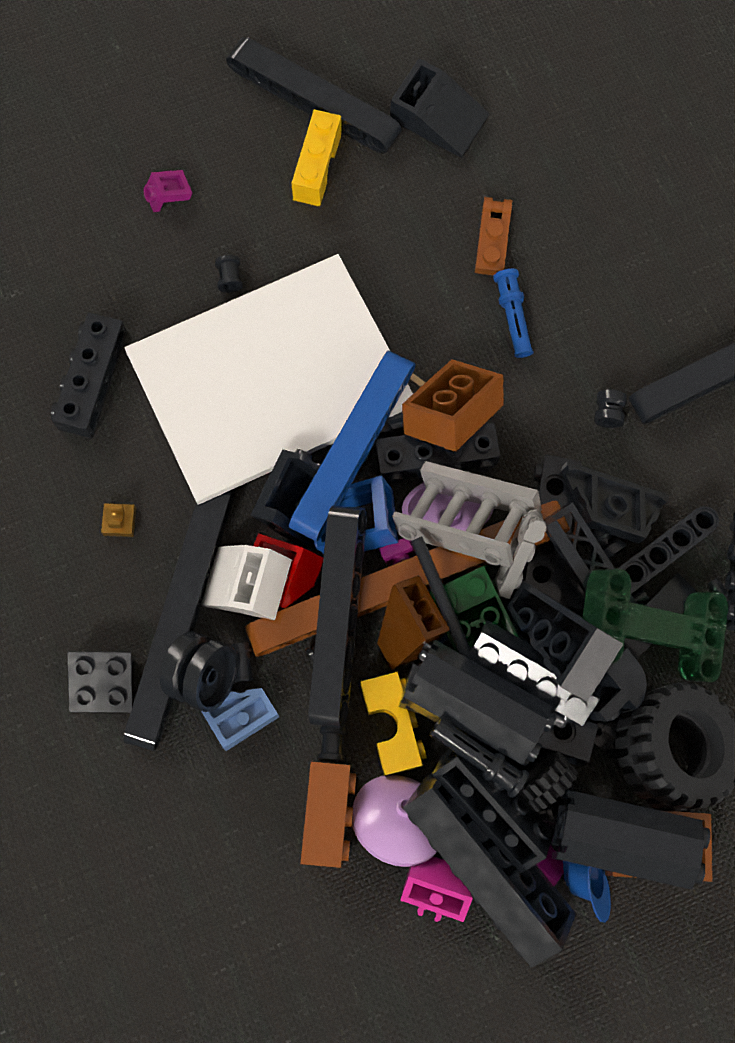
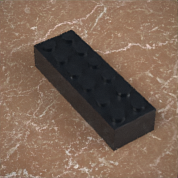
[403,773,576,968]

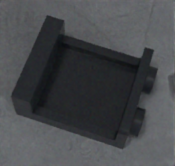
[251,449,321,546]

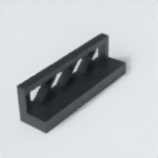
[543,501,638,631]

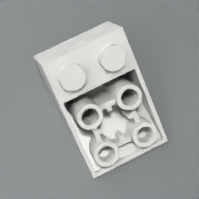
[201,545,292,620]

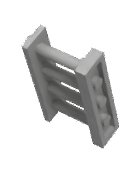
[392,461,542,568]

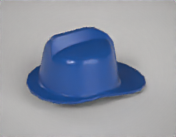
[563,861,611,923]

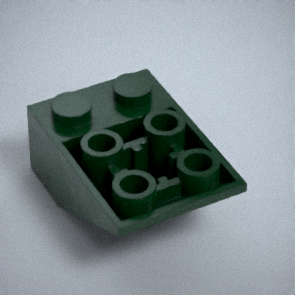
[429,565,520,653]

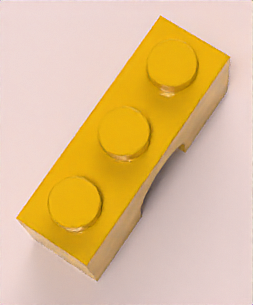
[292,109,341,207]
[361,672,426,776]

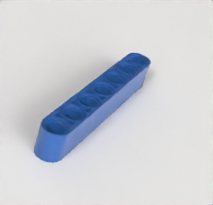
[289,350,416,542]

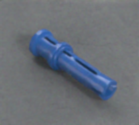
[493,269,533,358]

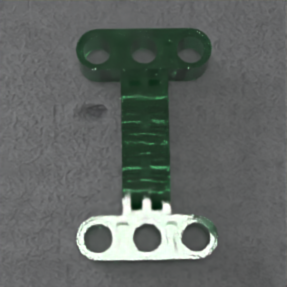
[583,569,728,683]

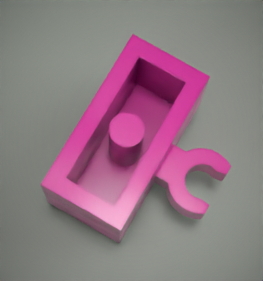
[401,856,473,922]

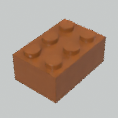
[402,360,504,452]
[301,762,356,868]

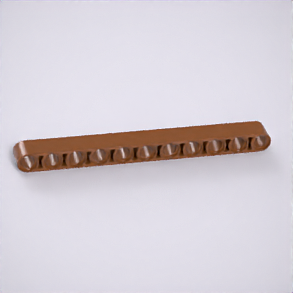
[245,501,570,657]

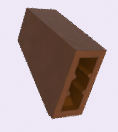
[377,575,450,670]

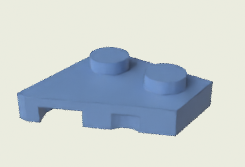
[201,688,279,751]

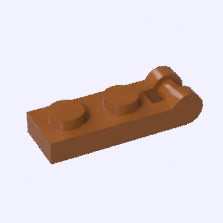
[475,197,513,275]

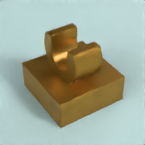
[101,503,136,537]

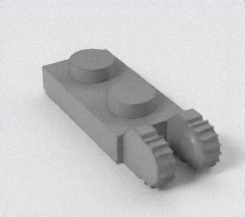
[494,509,547,599]

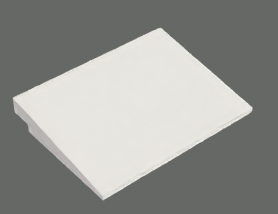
[124,254,413,505]

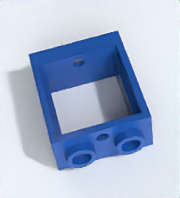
[314,476,398,554]

